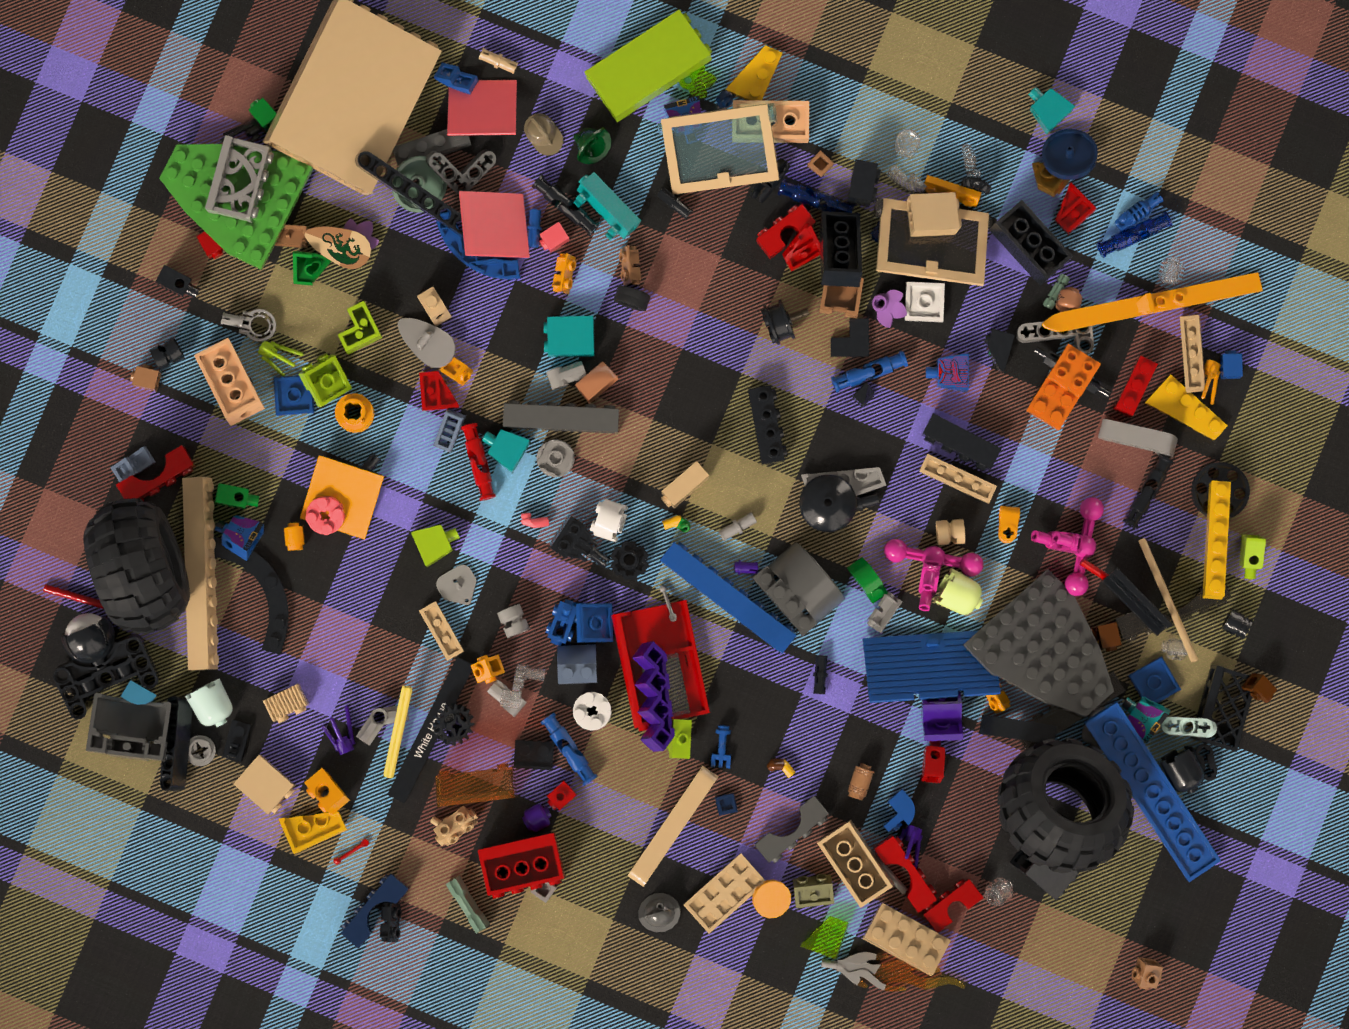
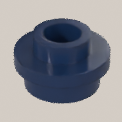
[716,90,734,108]

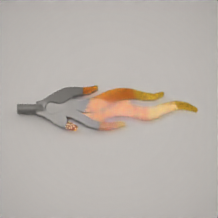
[821,952,965,992]

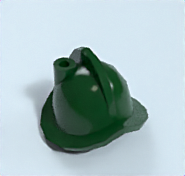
[573,127,611,164]

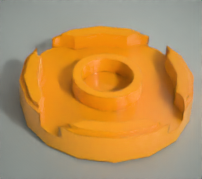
[752,879,791,918]

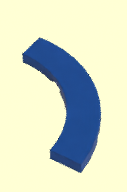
[436,212,521,280]

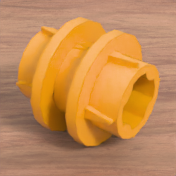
[335,393,375,433]

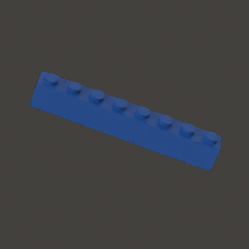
[660,542,796,654]

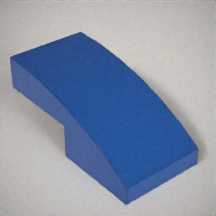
[434,63,478,94]

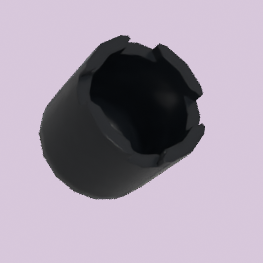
[1157,745,1205,794]

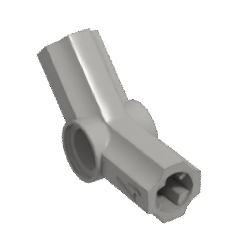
[356,705,409,746]

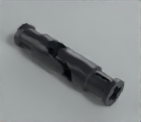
[532,175,600,236]
[1123,454,1174,529]

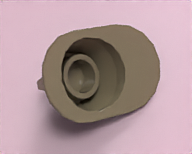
[524,113,563,156]

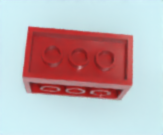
[478,832,565,899]

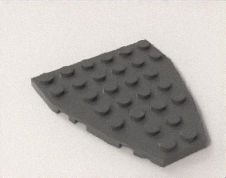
[964,569,1114,718]

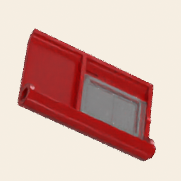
[611,600,710,732]

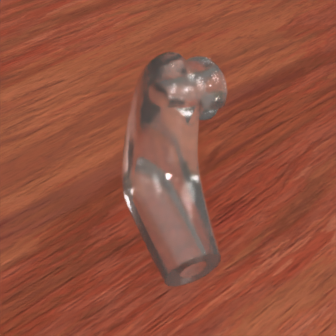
[961,144,981,179]

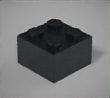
[847,159,881,207]

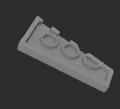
[801,467,886,506]

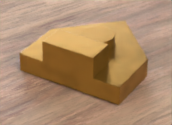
[1032,162,1070,197]

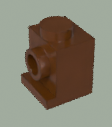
[1241,673,1277,703]

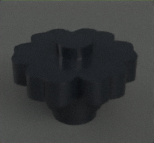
[611,541,649,580]

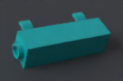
[574,172,641,240]

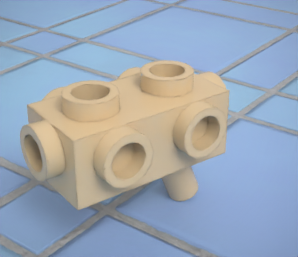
[430,806,478,846]

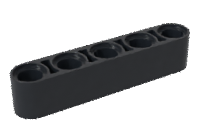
[160,696,192,792]

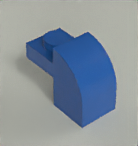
[883,789,915,832]

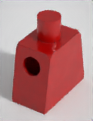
[921,741,945,783]

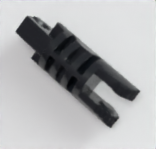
[750,158,790,203]

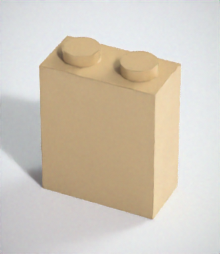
[906,192,962,237]
[661,461,709,508]
[234,755,296,815]

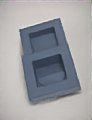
[111,446,156,482]

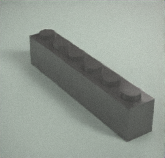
[503,400,619,434]

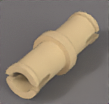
[479,48,518,74]

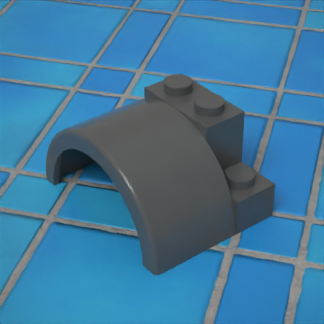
[752,542,845,637]
[86,693,172,762]

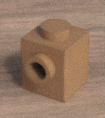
[130,364,162,392]

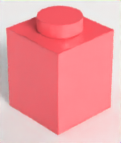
[539,222,570,253]

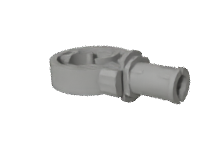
[221,309,276,342]

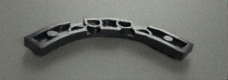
[214,537,289,655]

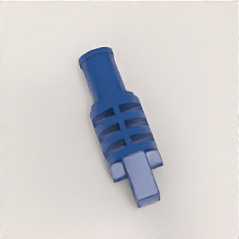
[1114,192,1163,232]

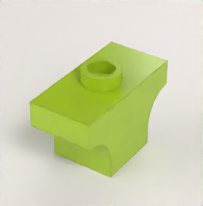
[667,719,692,759]

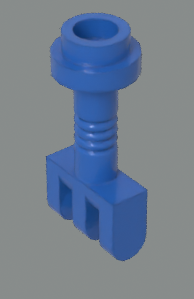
[711,725,731,769]

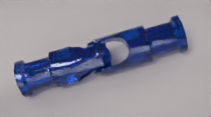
[777,179,855,213]
[1096,211,1173,258]

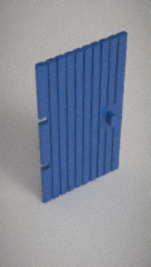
[862,630,1001,703]

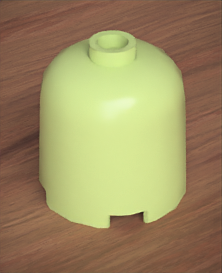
[934,568,983,615]

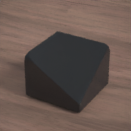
[852,383,875,408]

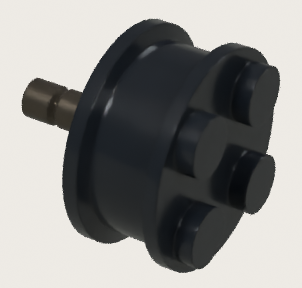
[761,299,809,345]

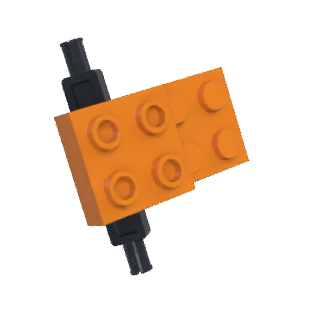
[1026,343,1111,431]

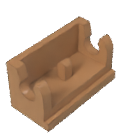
[275,225,308,248]

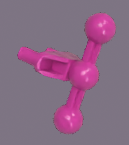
[1031,497,1104,596]
[884,539,984,611]

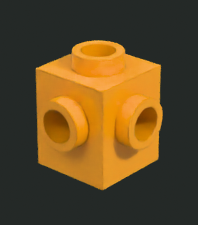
[471,655,505,684]

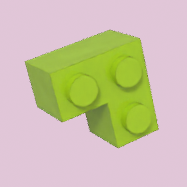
[338,301,382,354]

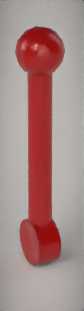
[333,839,369,865]

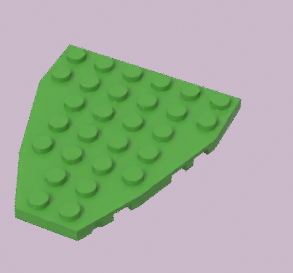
[159,144,313,270]

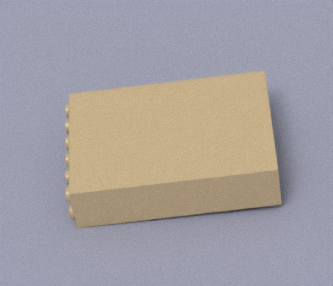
[263,0,442,195]

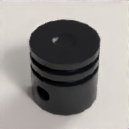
[1221,609,1253,640]

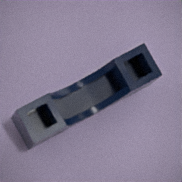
[341,873,410,948]

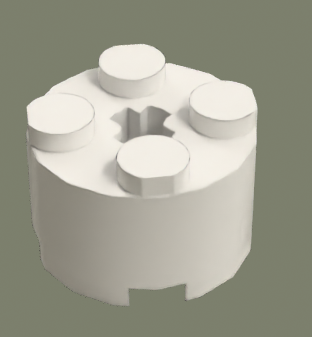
[590,499,628,542]
[573,692,612,731]

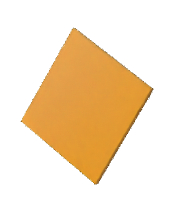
[300,455,384,540]

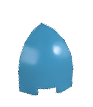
[120,680,157,705]

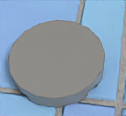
[536,439,575,478]

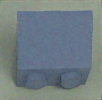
[557,644,597,685]

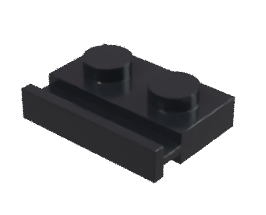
[514,740,554,770]

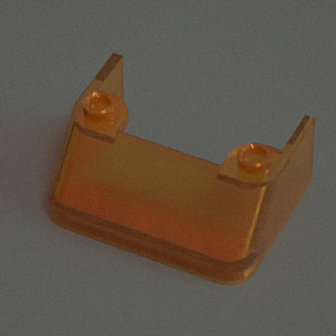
[435,763,517,807]

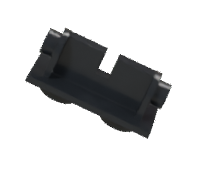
[380,902,402,942]

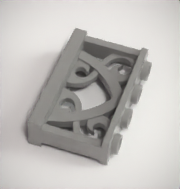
[205,135,274,223]

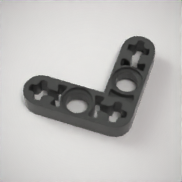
[426,149,496,195]

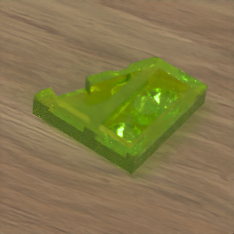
[800,916,849,959]

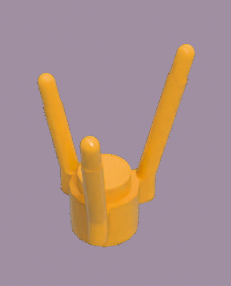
[1201,360,1221,405]

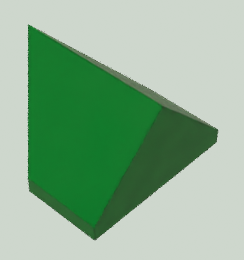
[293,251,332,286]

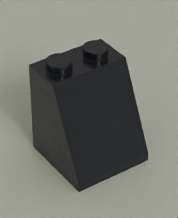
[1010,850,1079,900]

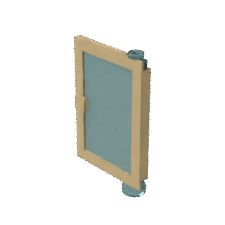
[658,103,780,195]

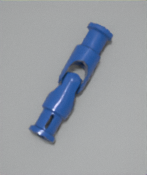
[831,351,908,393]
[540,713,598,786]

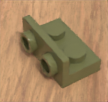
[792,874,834,908]

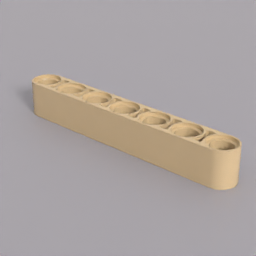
[628,766,719,887]

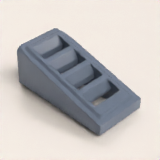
[433,409,466,453]

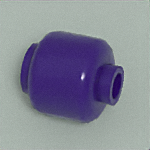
[522,804,552,832]

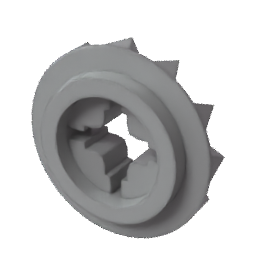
[188,735,216,766]

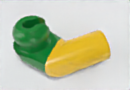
[662,516,691,533]

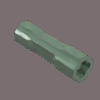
[446,876,490,934]

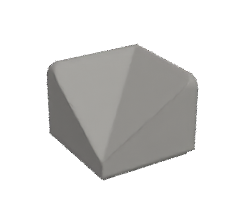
[531,882,557,903]

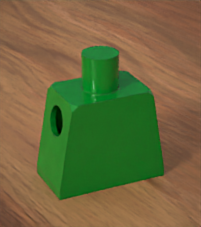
[214,483,259,509]

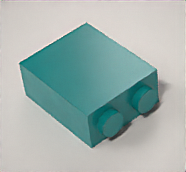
[544,316,594,357]

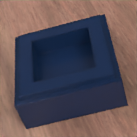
[715,793,738,816]

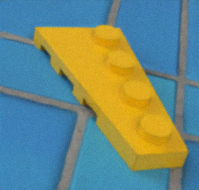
[1145,375,1228,440]

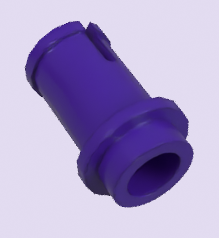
[734,560,758,575]

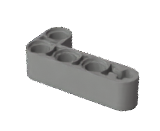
[1016,322,1094,355]
[1098,419,1178,458]

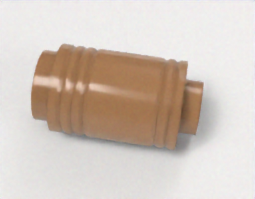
[848,763,874,801]

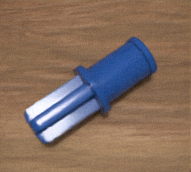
[527,209,542,248]

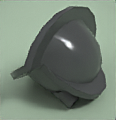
[638,893,681,932]

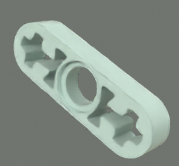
[1161,717,1217,737]

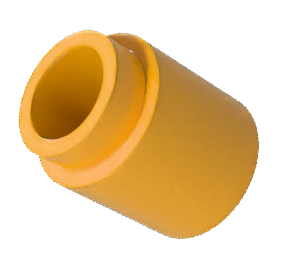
[284,523,305,551]

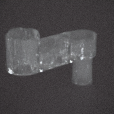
[500,664,546,709]

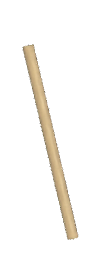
[1138,538,1198,662]

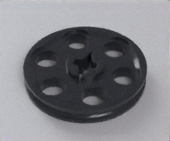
[1191,462,1250,518]

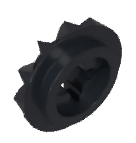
[961,177,992,194]

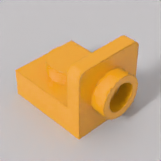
[439,357,473,386]

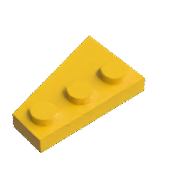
[278,812,347,854]

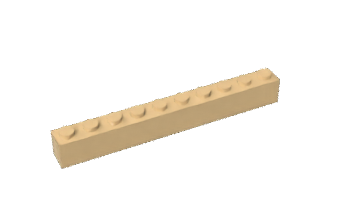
[182,477,219,670]

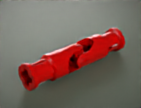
[461,423,496,501]

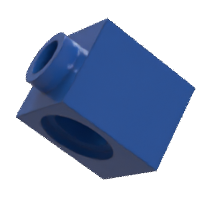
[1220,350,1243,379]

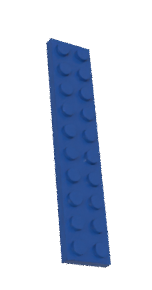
[1084,701,1221,882]

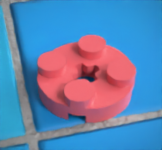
[306,496,345,535]

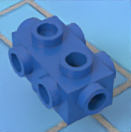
[545,599,576,646]

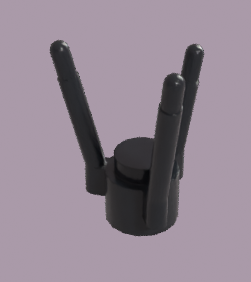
[220,118,262,143]

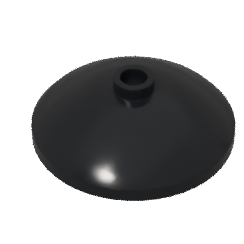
[799,475,857,532]

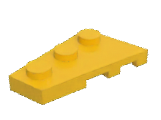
[725,45,783,101]

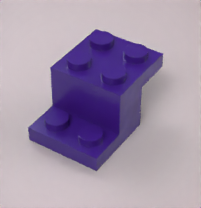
[921,691,963,741]

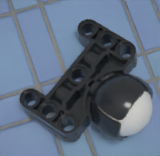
[53,613,159,719]

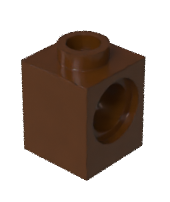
[1095,622,1122,652]

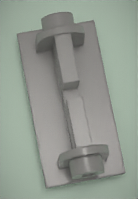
[867,592,903,633]

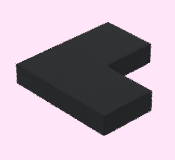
[830,318,869,357]

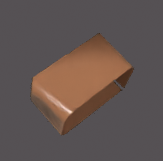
[575,361,618,404]

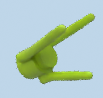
[258,341,303,377]

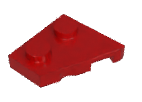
[1055,183,1096,235]
[782,222,820,272]
[419,371,459,411]

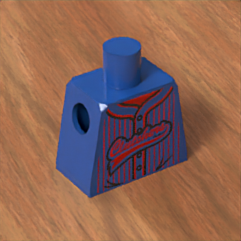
[925,354,969,392]

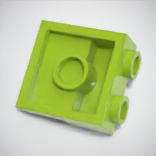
[298,353,352,407]

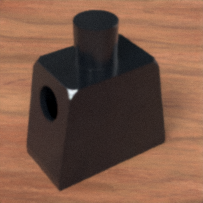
[155,265,200,298]

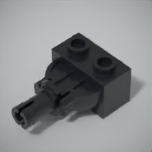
[548,515,611,568]

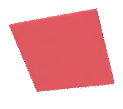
[447,80,517,136]
[459,191,530,258]

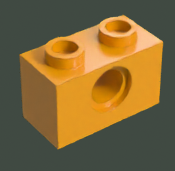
[304,768,350,815]

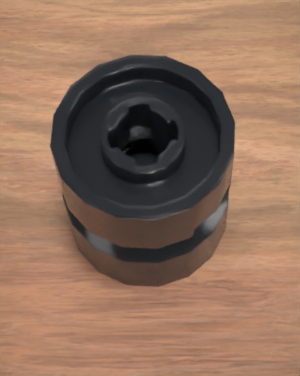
[149,337,185,371]

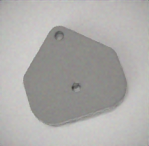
[436,565,476,605]

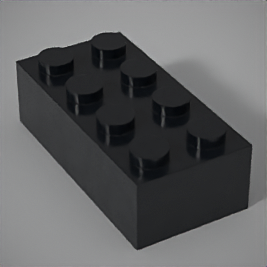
[989,200,1073,286]
[819,211,862,287]

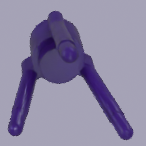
[322,705,355,755]
[899,825,923,870]

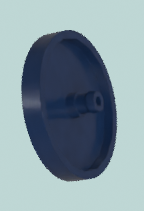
[1042,129,1098,180]

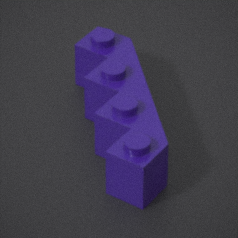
[632,641,675,752]

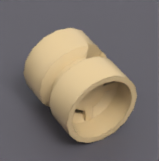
[936,519,965,546]

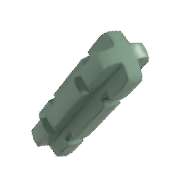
[1043,274,1070,310]

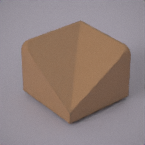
[807,150,834,177]

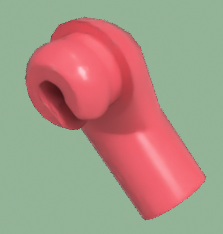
[521,513,549,528]

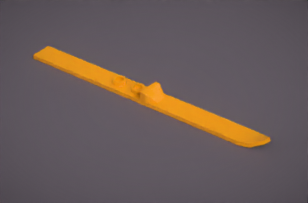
[1042,272,1263,332]

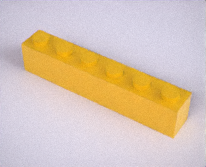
[1202,480,1231,600]

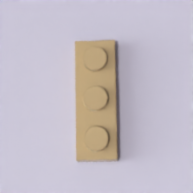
[419,601,464,661]

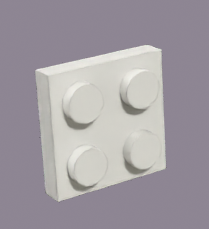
[905,282,945,322]

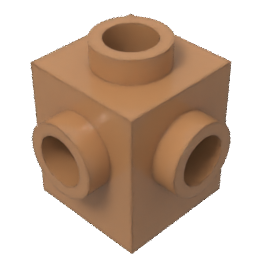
[1132,957,1163,990]

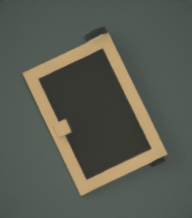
[874,198,993,286]

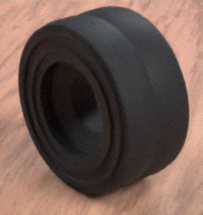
[614,285,650,311]

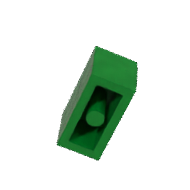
[248,98,277,133]

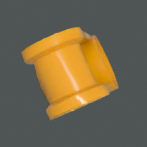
[998,506,1020,543]

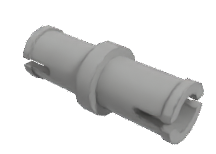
[718,512,757,541]

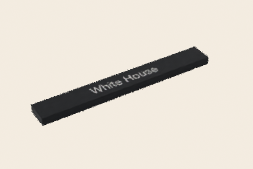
[387,657,472,803]

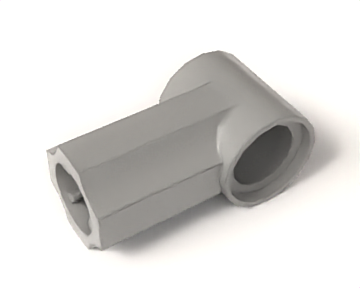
[546,361,586,390]
[487,679,527,717]

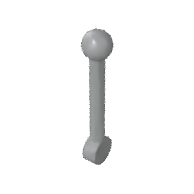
[659,585,677,622]

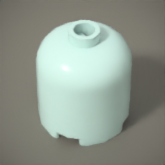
[185,678,233,727]

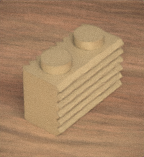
[263,684,309,723]

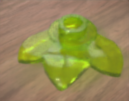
[679,65,717,98]

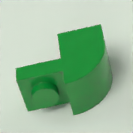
[847,557,888,604]

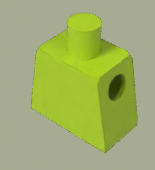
[411,525,460,567]
[1239,534,1266,579]

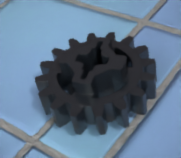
[432,703,475,746]

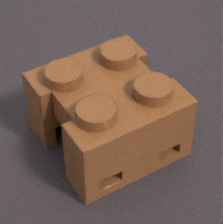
[819,278,864,318]

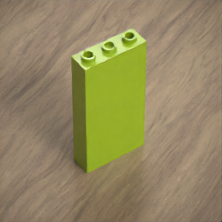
[584,10,712,122]

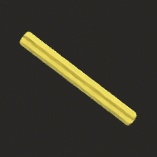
[384,686,412,778]

